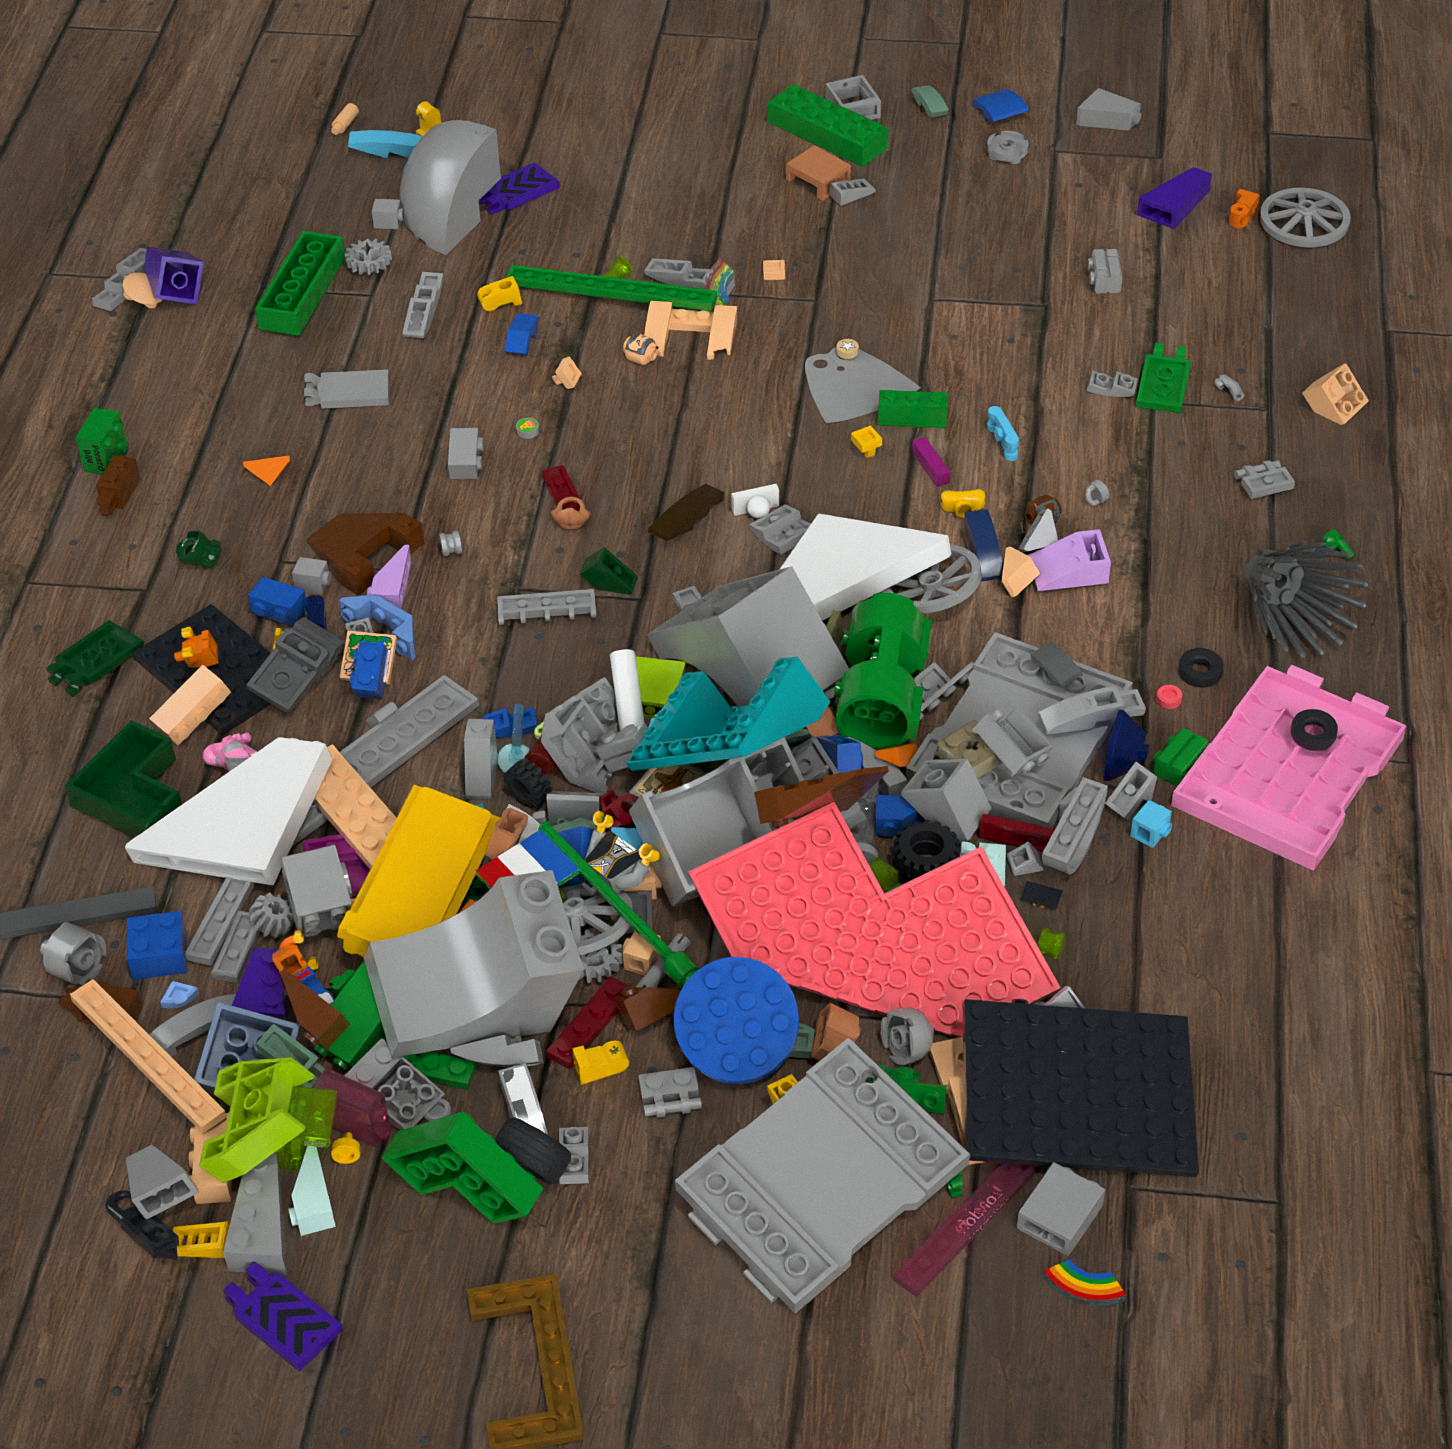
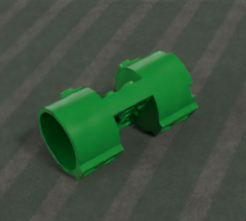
[834,593,932,751]

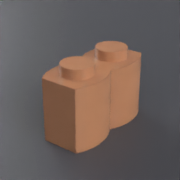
[486,808,528,860]
[811,1003,861,1061]

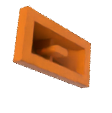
[243,456,291,486]

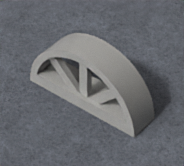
[1042,777,1108,874]

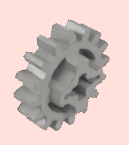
[345,239,392,275]
[579,929,623,983]

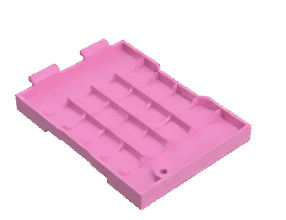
[1171,665,1407,871]

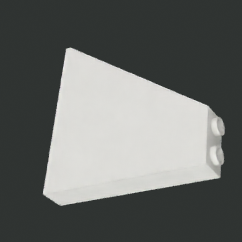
[779,514,951,621]
[125,737,333,885]

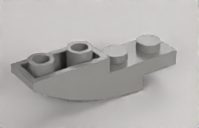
[1038,686,1146,735]

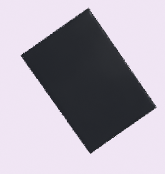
[1020,881,1063,909]

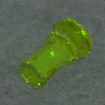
[603,256,633,278]

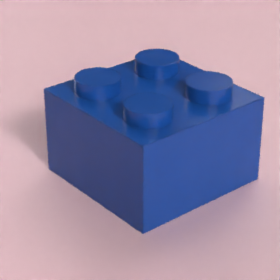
[127,911,187,980]

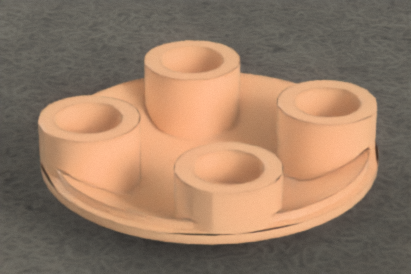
[123,273,162,308]

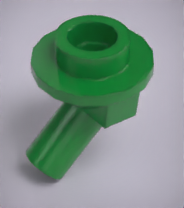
[1322,529,1354,560]

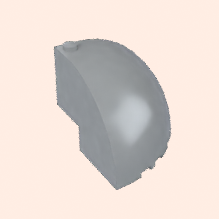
[399,120,501,255]

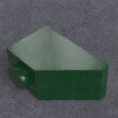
[579,547,638,595]

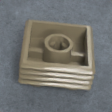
[936,720,1003,779]

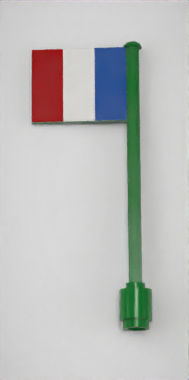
[476,821,700,989]

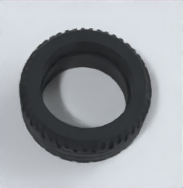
[494,1117,571,1185]

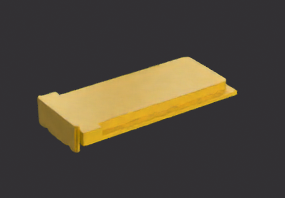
[337,784,500,958]

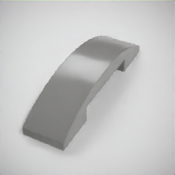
[149,994,236,1057]

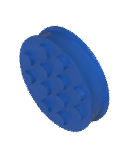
[674,957,799,1084]

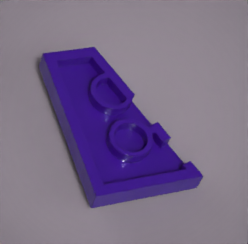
[232,948,285,1020]

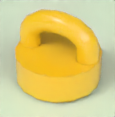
[331,1132,360,1164]

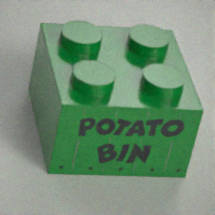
[76,408,128,475]

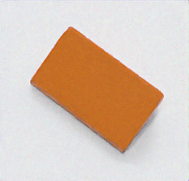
[874,743,918,767]

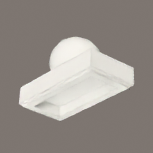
[731,484,779,518]

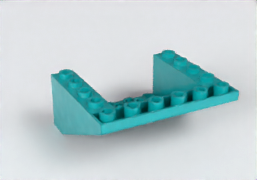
[626,656,830,771]

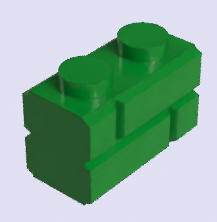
[1153,728,1209,787]

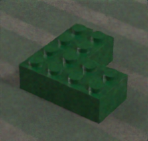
[65,720,182,838]

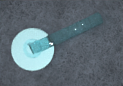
[498,704,534,773]

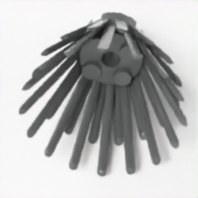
[1244,541,1368,657]

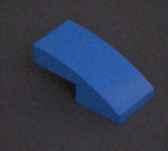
[483,707,539,737]

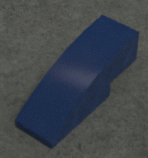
[964,509,1004,582]

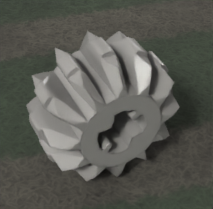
[249,892,295,939]

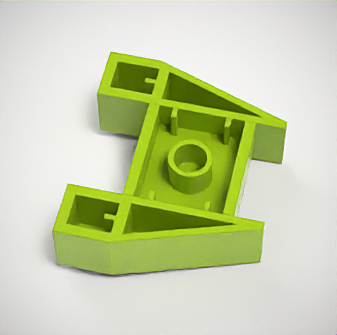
[199,1057,315,1183]

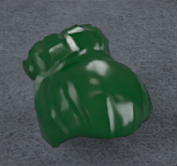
[176,530,222,569]

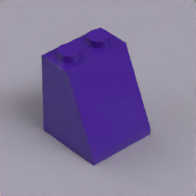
[144,247,204,304]

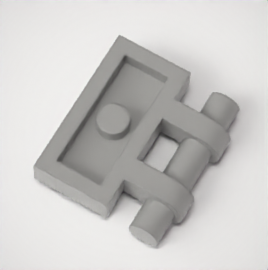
[1234,460,1295,499]
[638,1067,702,1118]

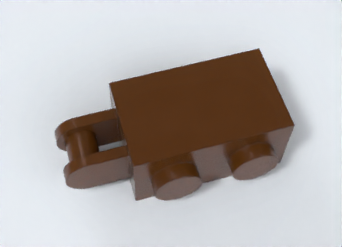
[96,455,140,516]
[59,979,143,1026]

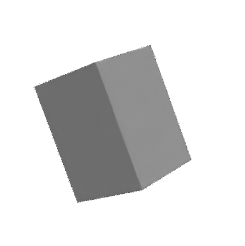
[547,791,605,824]

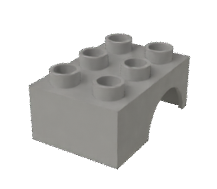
[629,737,804,907]

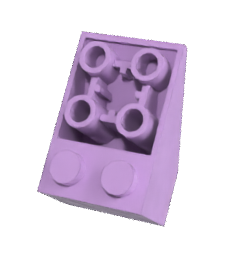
[1028,529,1111,591]

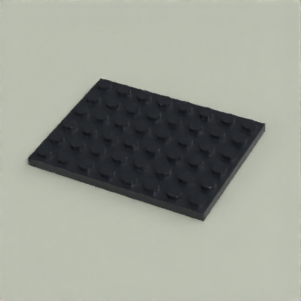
[962,999,1199,1177]

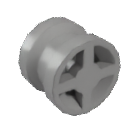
[439,530,462,557]

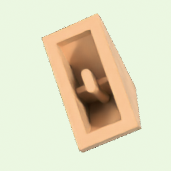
[1002,547,1040,597]

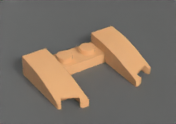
[644,301,737,360]

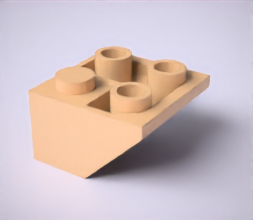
[1302,363,1369,425]

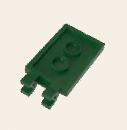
[46,620,144,697]

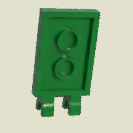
[1136,342,1191,413]

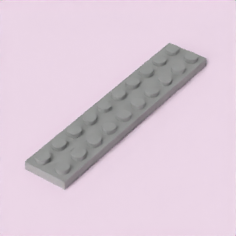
[291,675,479,848]

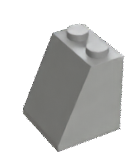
[901,759,992,842]

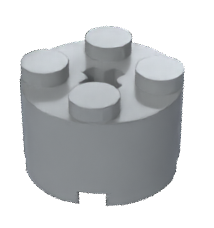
[40,922,106,985]

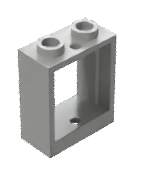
[826,75,881,120]

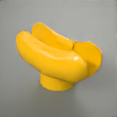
[940,489,986,518]

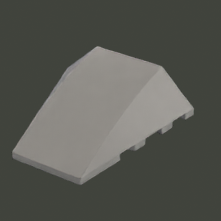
[541,677,620,793]

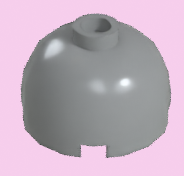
[881,1008,934,1065]

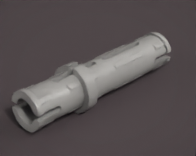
[636,933,691,987]

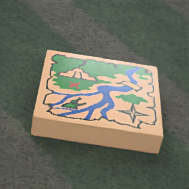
[340,631,397,685]

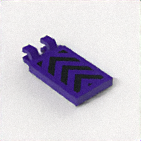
[478,162,559,214]
[223,1262,343,1372]

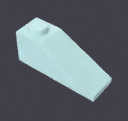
[288,1140,336,1236]

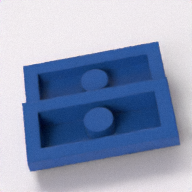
[973,89,1029,122]

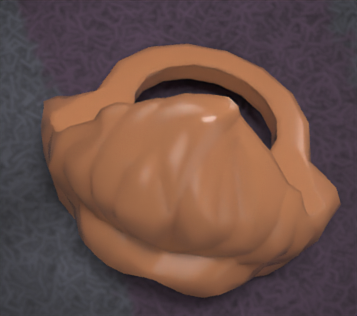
[551,497,591,530]

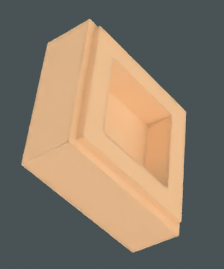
[763,260,785,280]

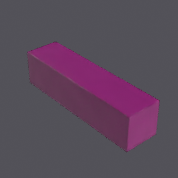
[912,437,950,487]

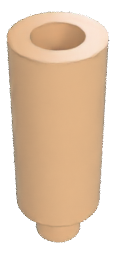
[331,103,359,135]

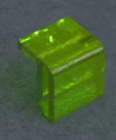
[274,1086,337,1170]

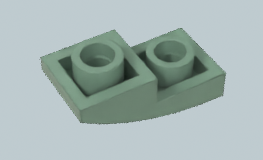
[911,85,949,118]

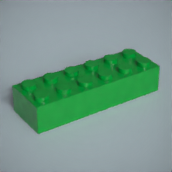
[768,84,888,167]
[255,231,345,336]

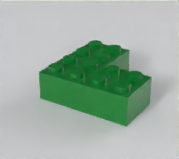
[381,1111,544,1224]

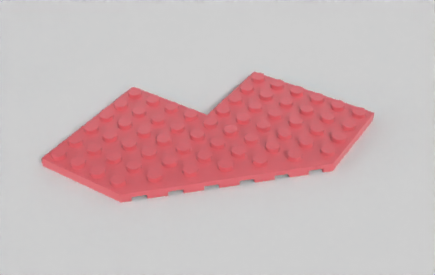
[688,802,1061,1038]

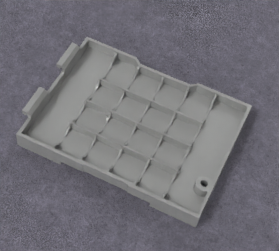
[906,632,1133,828]
[675,1037,970,1314]

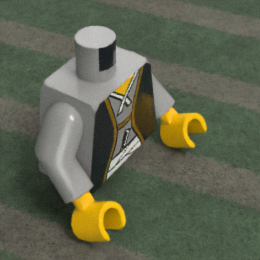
[582,811,660,895]

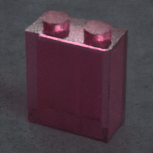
[310,1068,391,1148]

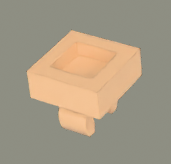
[552,357,582,389]

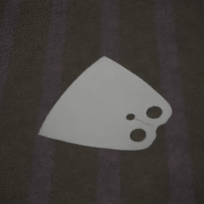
[805,347,921,424]

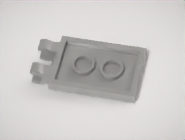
[304,369,389,409]

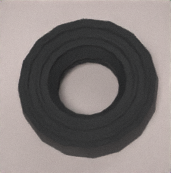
[1178,648,1224,688]
[1291,709,1338,751]

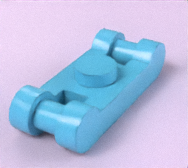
[987,406,1019,461]

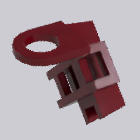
[600,790,638,831]

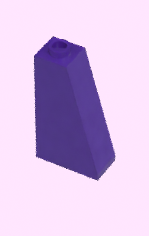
[1137,167,1212,229]

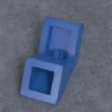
[504,313,539,356]

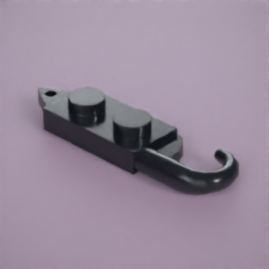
[105,1190,179,1260]

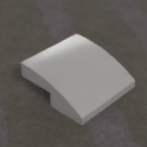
[749,504,811,555]

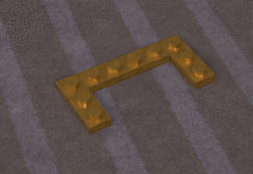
[467,1274,584,1449]

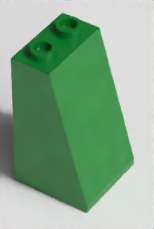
[311,961,387,1072]

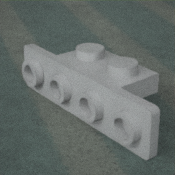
[914,661,974,720]

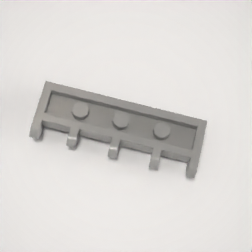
[497,589,596,625]

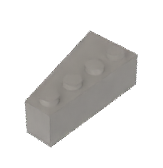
[223,1154,287,1275]

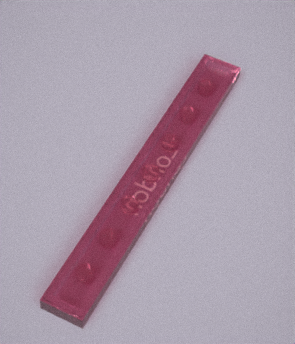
[893,1163,1043,1298]

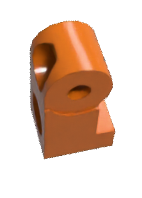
[1229,189,1260,228]

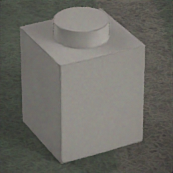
[371,199,404,230]
[292,557,332,594]

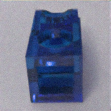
[303,595,327,630]

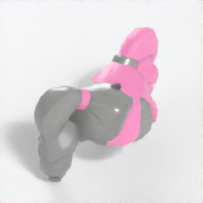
[202,733,257,772]

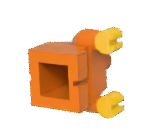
[174,627,218,667]
[272,930,319,976]

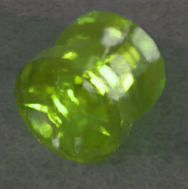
[1038,927,1066,959]

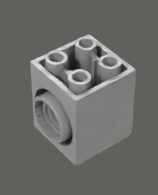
[282,845,352,937]

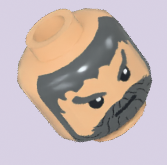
[623,333,658,365]

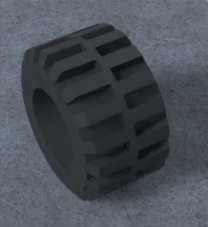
[893,820,960,884]

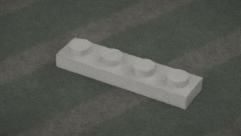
[185,877,255,966]

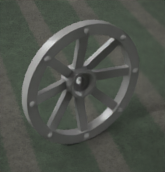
[1260,188,1351,247]
[881,544,982,613]
[559,884,634,955]

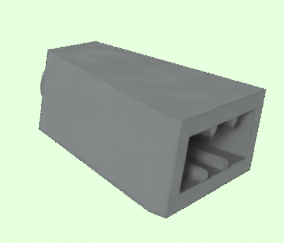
[1076,88,1141,130]
[464,719,498,800]
[126,1145,199,1220]

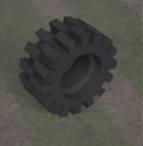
[503,759,552,808]

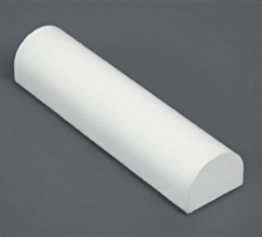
[610,649,645,731]

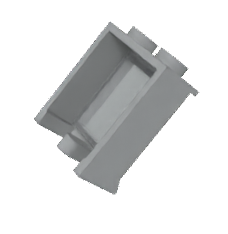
[972,701,1054,777]

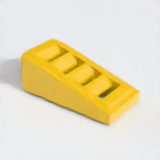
[173,1222,230,1258]

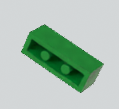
[878,390,948,428]

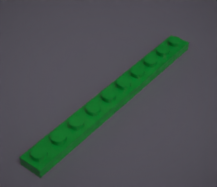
[505,265,718,311]

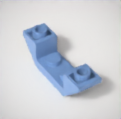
[339,595,415,660]

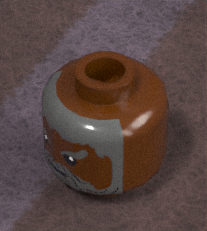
[1025,494,1062,525]

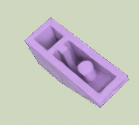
[367,545,412,609]

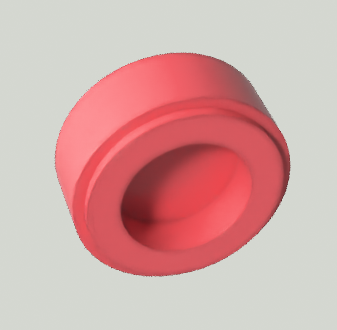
[1156,685,1182,709]

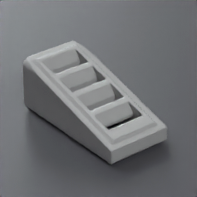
[829,179,875,206]

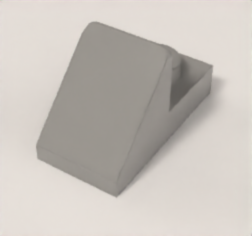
[1105,762,1157,820]

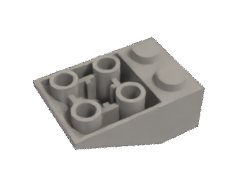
[339,1038,445,1130]

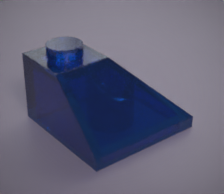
[1104,709,1150,782]

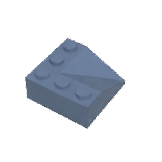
[194,1002,300,1097]

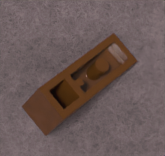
[280,969,350,1050]
[614,985,682,1031]

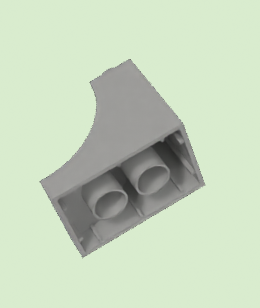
[646,566,849,707]
[364,870,584,1058]

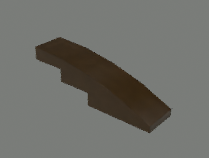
[648,484,725,541]

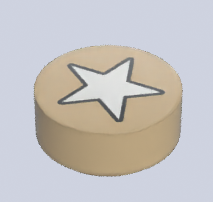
[836,339,859,359]

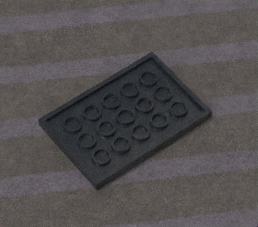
[132,604,271,736]

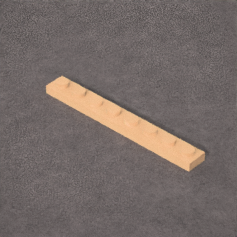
[70,979,227,1134]

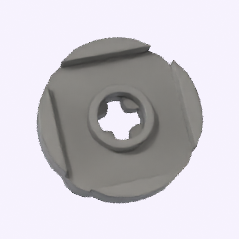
[987,131,1029,164]

